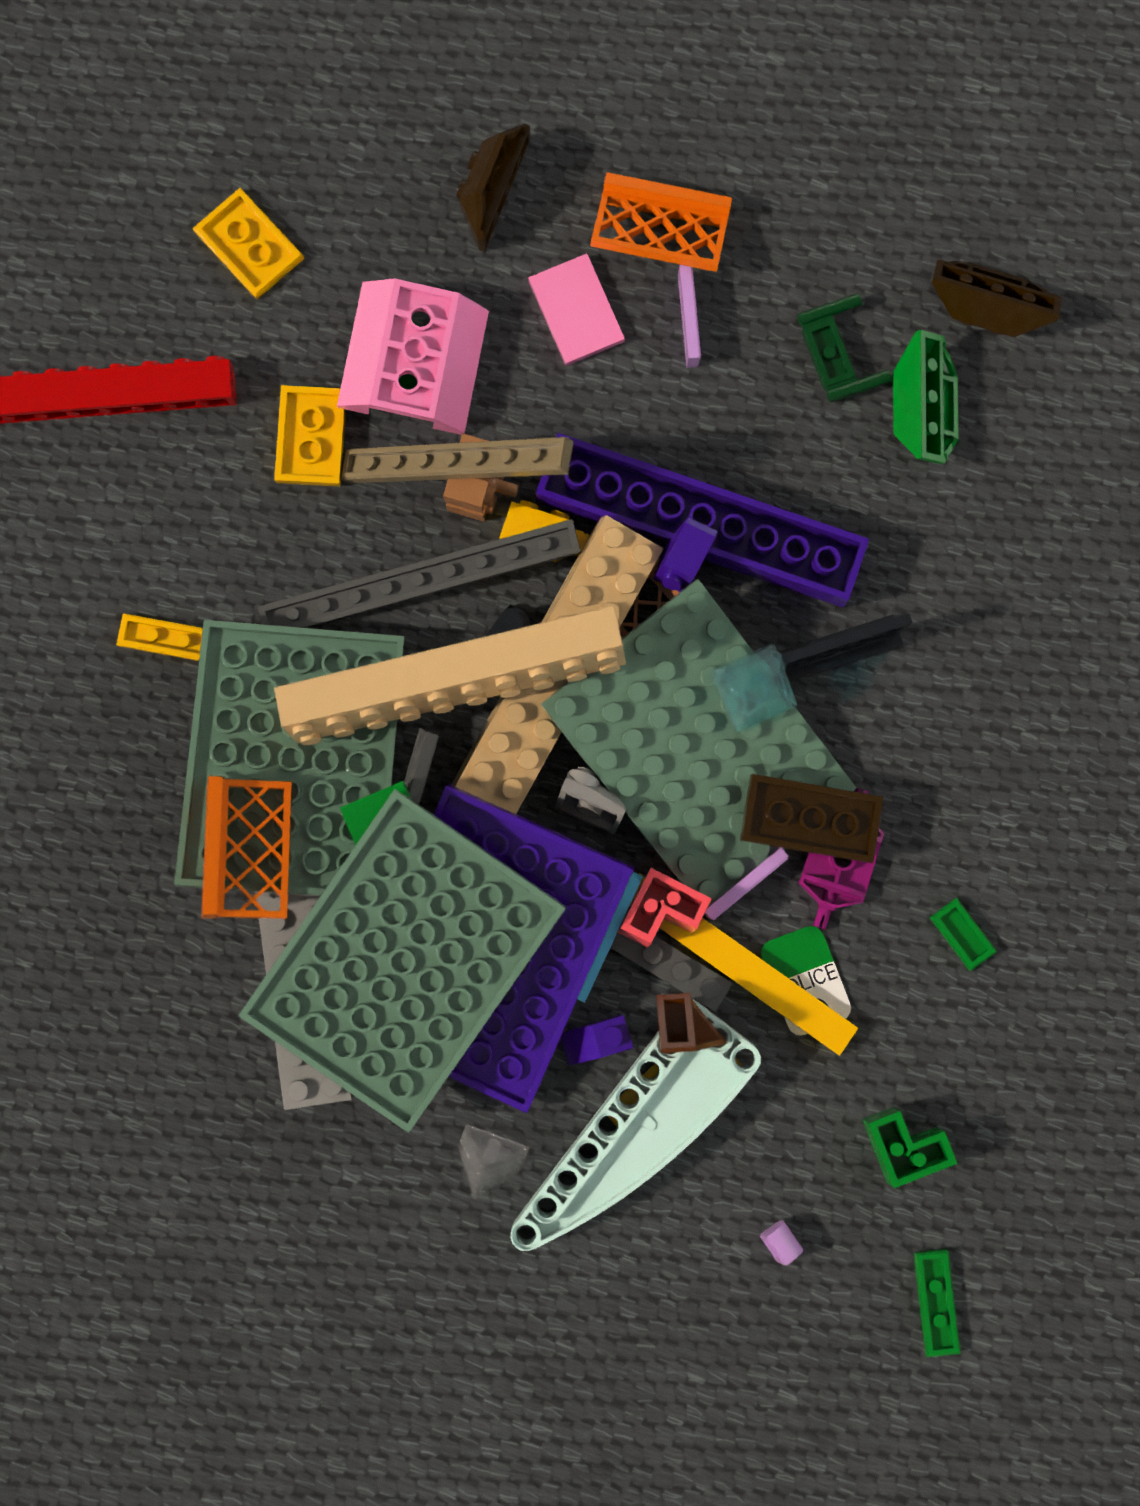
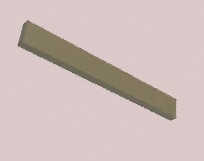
[341,437,573,484]

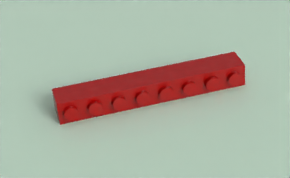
[0,356,237,424]

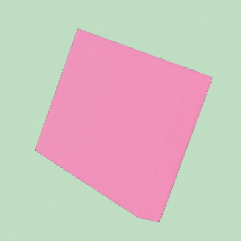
[528,253,625,366]

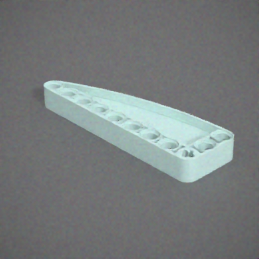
[511,1000,761,1251]

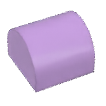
[760,1220,803,1266]

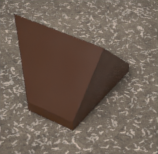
[656,993,728,1053]

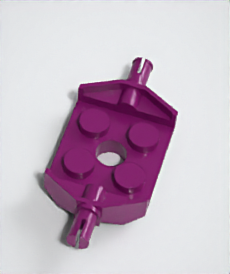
[798,788,884,930]

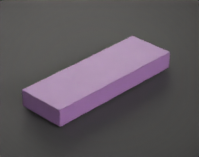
[678,265,701,368]
[704,848,788,921]

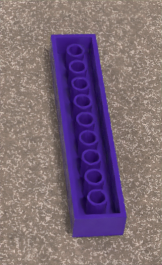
[536,432,869,608]

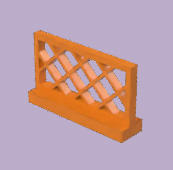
[590,172,732,272]
[201,776,291,919]

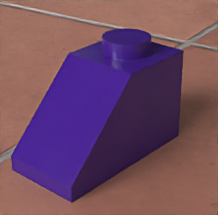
[653,517,718,592]
[561,1014,634,1065]

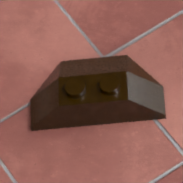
[457,123,531,252]
[932,260,1062,337]

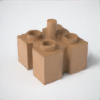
[443,433,519,522]

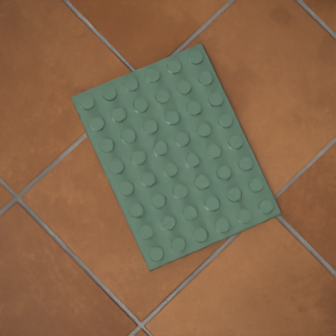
[540,579,856,906]
[174,620,404,897]
[238,789,566,1133]

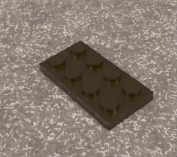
[740,774,884,863]

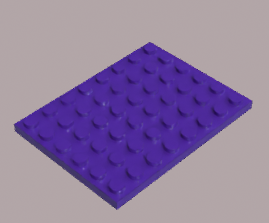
[434,784,635,1113]

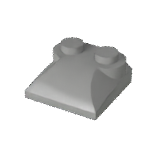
[554,767,626,834]

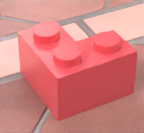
[617,868,711,948]

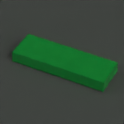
[913,1249,961,1357]

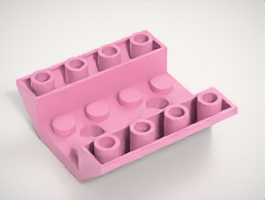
[337,279,489,435]

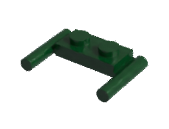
[797,293,891,403]

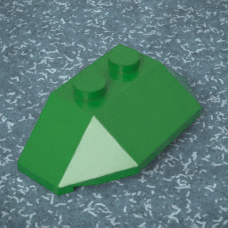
[893,329,959,464]

